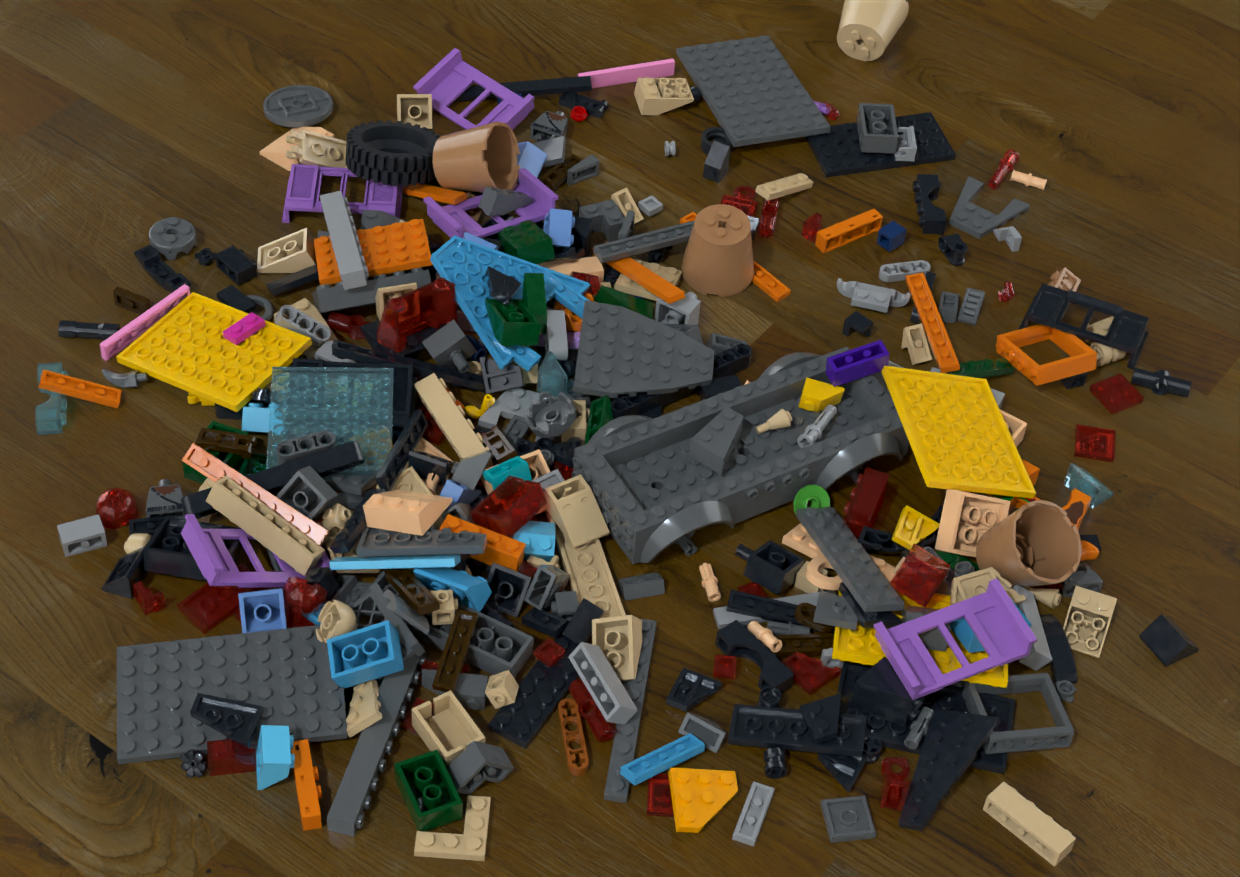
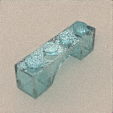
[35,362,68,435]

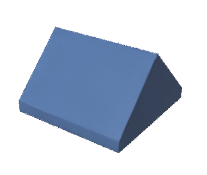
[517,141,547,178]
[238,588,287,633]

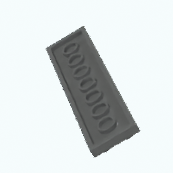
[796,507,905,612]

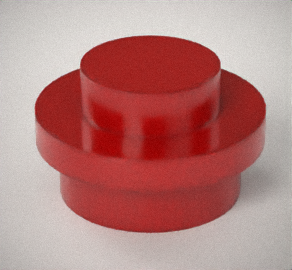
[570,106,587,122]

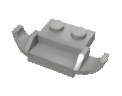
[837,278,910,313]

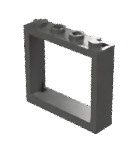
[962,673,1075,754]

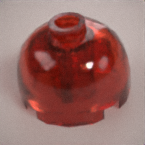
[95,487,138,529]
[283,577,328,617]

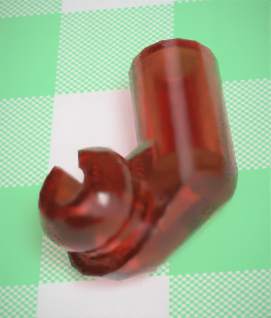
[997,281,1015,302]

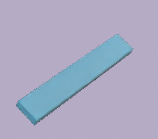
[330,554,461,570]

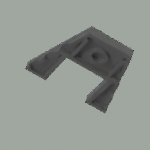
[949,176,1030,239]

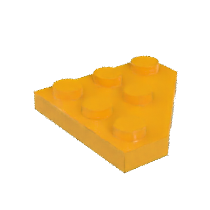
[668,767,738,833]

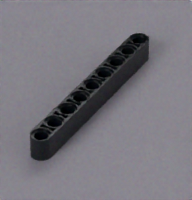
[611,344,752,419]
[180,441,365,519]

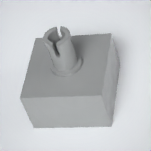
[655,292,701,325]

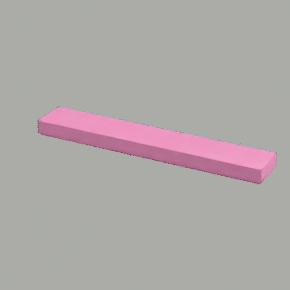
[578,58,675,88]
[100,284,190,361]

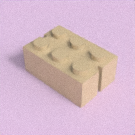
[412,690,485,768]

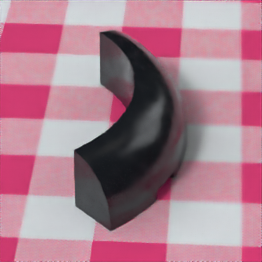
[857,505,943,555]

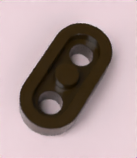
[794,603,835,633]

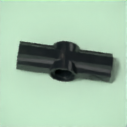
[1131,368,1192,397]

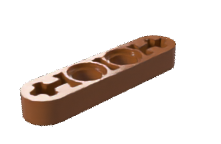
[558,698,589,776]

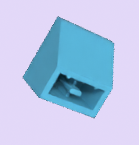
[242,402,286,433]

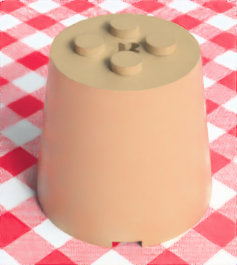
[837,0,909,61]

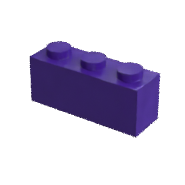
[826,340,890,387]

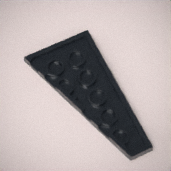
[898,709,1001,831]

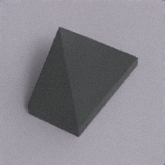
[678,712,727,753]

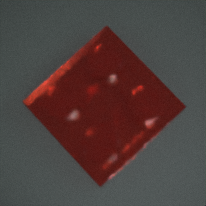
[1089,373,1144,415]

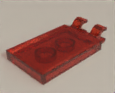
[177,563,264,634]

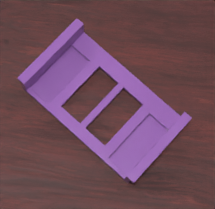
[413,48,534,130]
[282,164,403,223]
[423,168,558,239]
[181,514,333,588]
[873,578,1037,700]

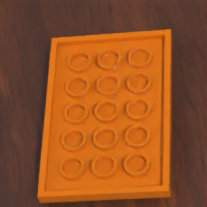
[313,219,433,285]

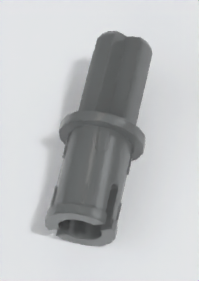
[766,621,810,635]

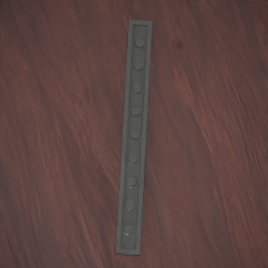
[604,618,657,803]

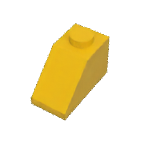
[798,378,845,412]

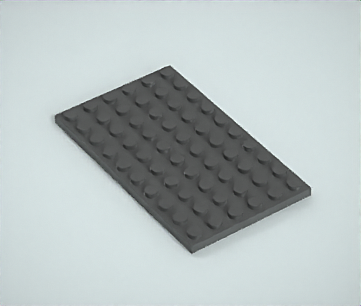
[676,35,831,147]
[117,625,348,764]

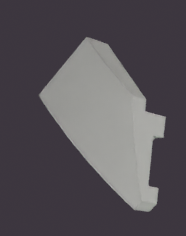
[993,226,1022,252]

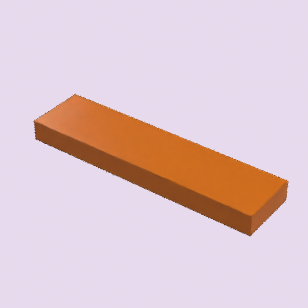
[402,183,467,205]
[38,369,122,409]

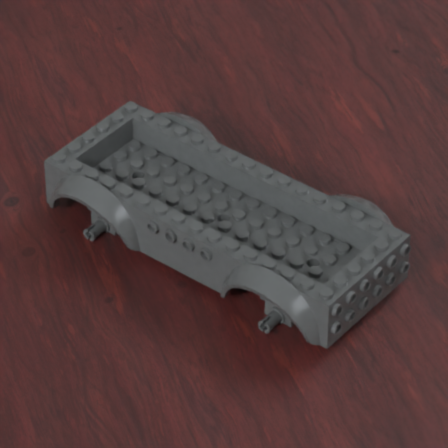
[572,347,909,565]

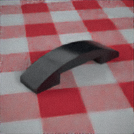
[134,245,191,293]
[1040,614,1077,684]

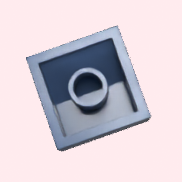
[543,208,575,249]

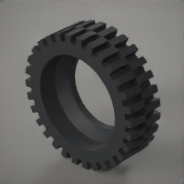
[345,120,440,186]

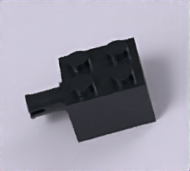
[735,540,805,595]

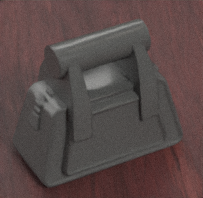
[1061,563,1103,597]

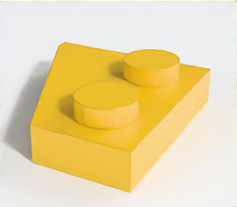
[891,505,940,550]

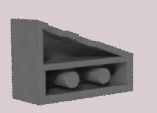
[689,406,743,476]

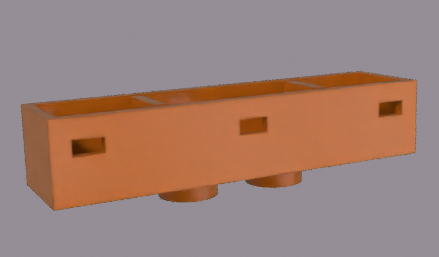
[815,209,883,253]
[290,739,322,831]

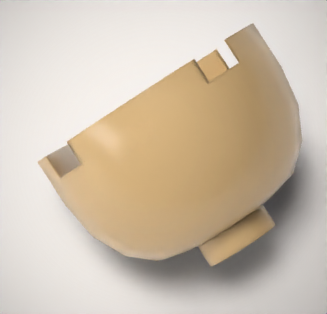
[316,600,358,644]

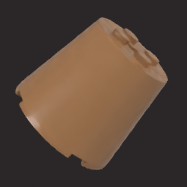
[433,121,520,193]
[681,204,754,297]
[976,500,1082,588]

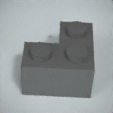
[579,199,625,242]
[446,741,514,795]

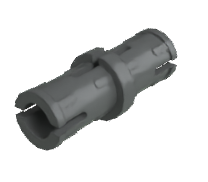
[904,707,934,750]

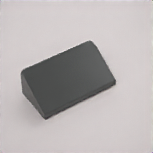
[618,572,665,600]

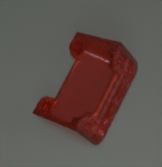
[376,278,457,352]

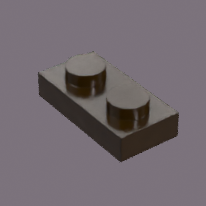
[113,286,151,315]

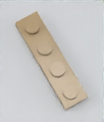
[755,173,813,200]

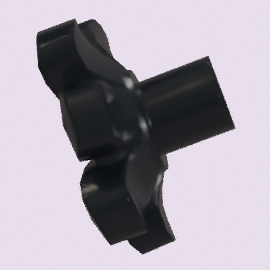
[180,749,207,778]

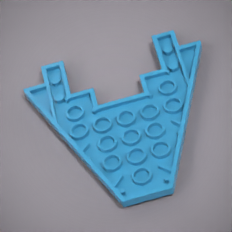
[430,235,590,371]

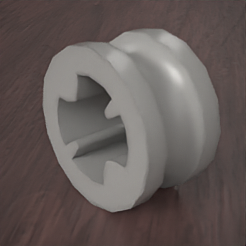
[664,141,676,157]

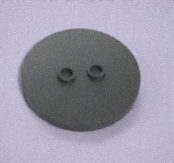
[263,85,333,127]

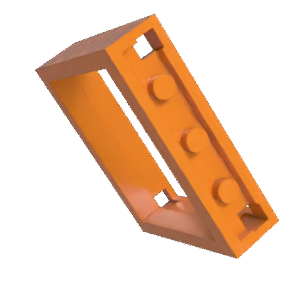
[995,324,1097,386]

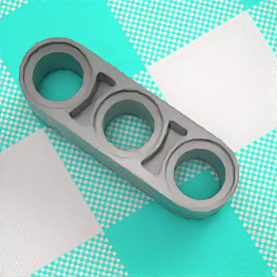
[275,305,331,348]
[544,310,568,361]

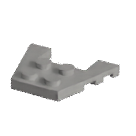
[478,388,554,443]

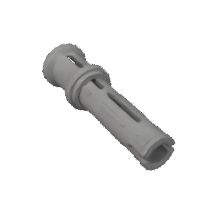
[797,405,837,448]

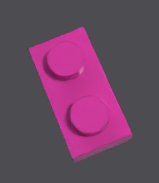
[223,312,266,345]

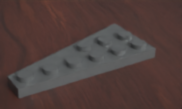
[356,526,487,558]

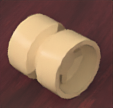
[1090,342,1126,366]

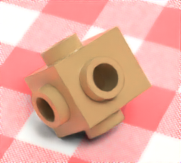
[322,503,354,534]
[431,590,458,625]

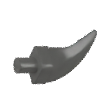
[102,369,148,388]

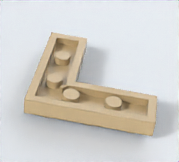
[414,795,491,861]

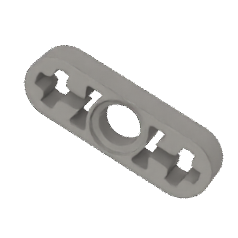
[879,260,931,282]

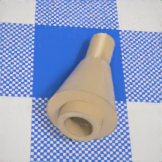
[755,409,792,434]
[1023,587,1062,609]

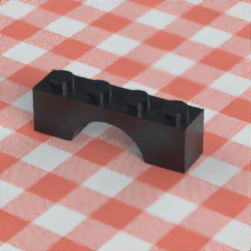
[912,174,946,234]
[715,620,794,695]

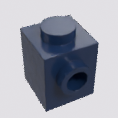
[877,221,907,252]

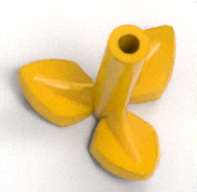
[465,394,495,419]

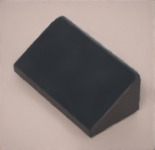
[563,598,604,645]

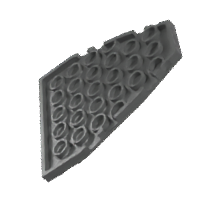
[573,300,714,398]

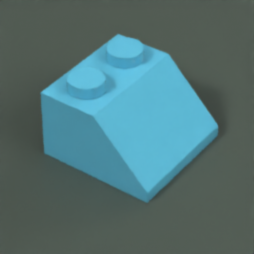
[512,519,555,562]
[256,725,295,790]

